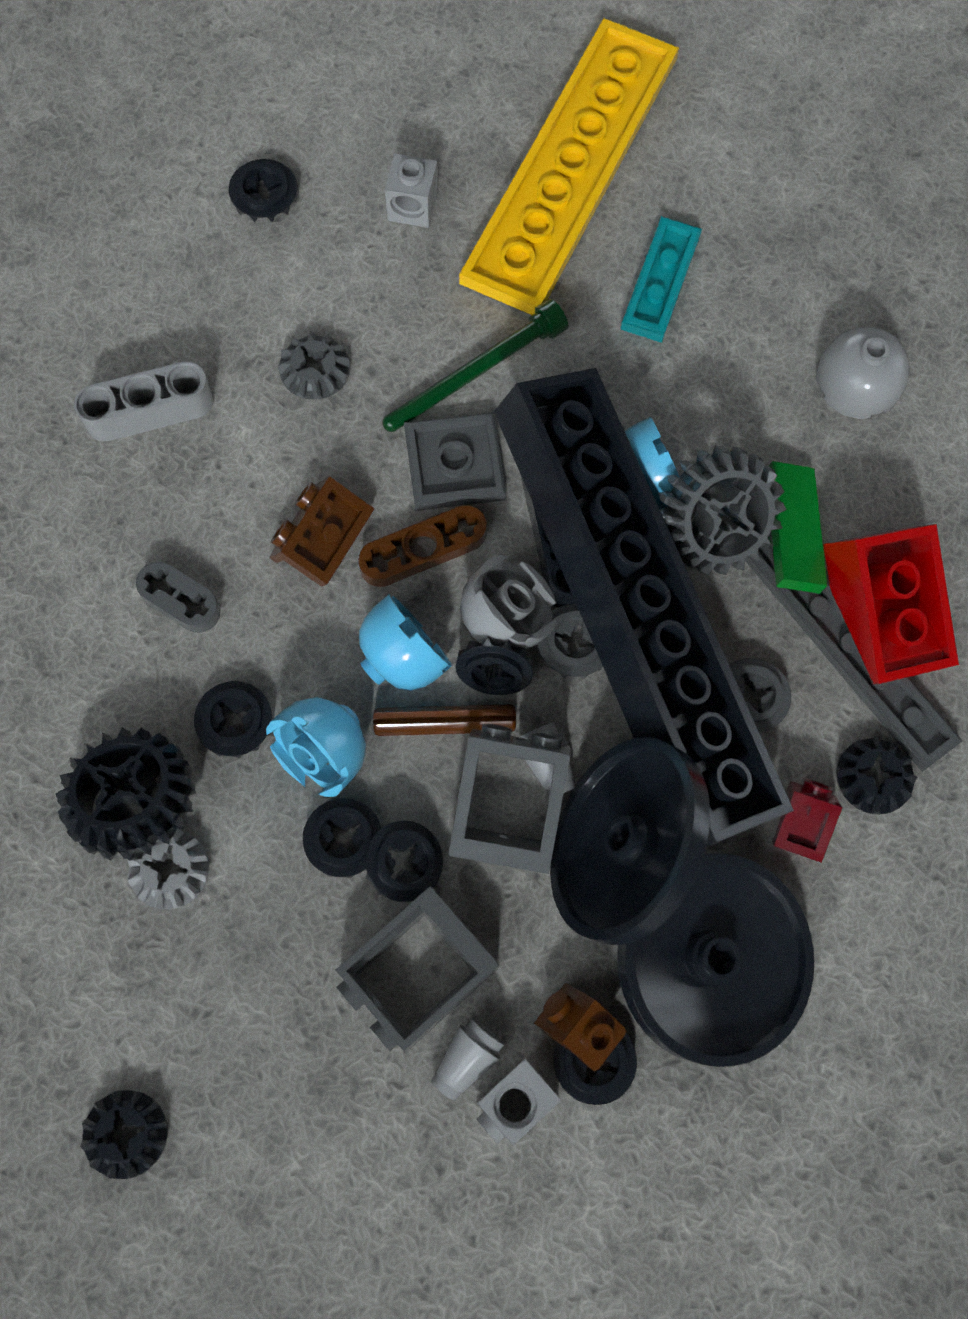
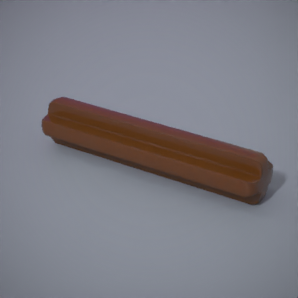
[373,704,516,736]

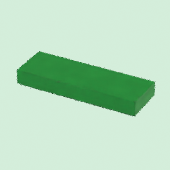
[769,461,827,594]

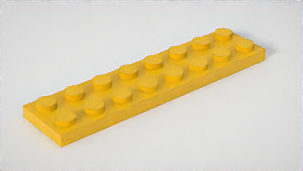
[459,18,679,315]

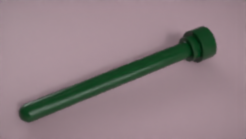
[382,298,569,432]

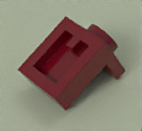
[772,779,843,863]

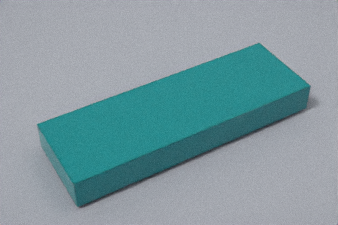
[620,216,702,343]

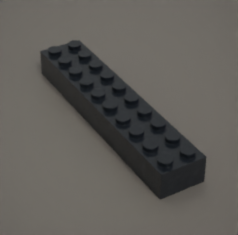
[494,368,794,847]

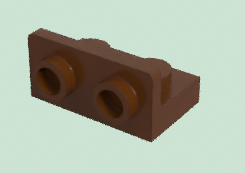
[269,476,374,587]

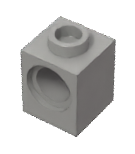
[385,153,438,228]
[476,1059,561,1146]

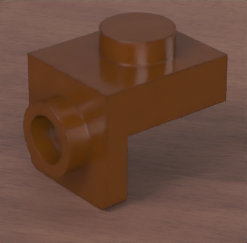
[534,982,626,1071]

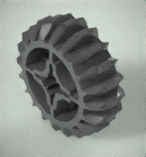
[658,445,787,575]

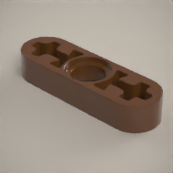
[358,505,487,587]

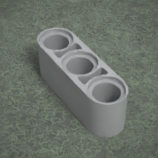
[74,361,214,441]

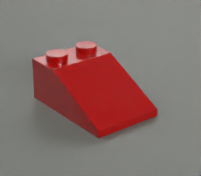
[823,524,959,684]

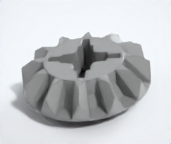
[127,829,209,910]

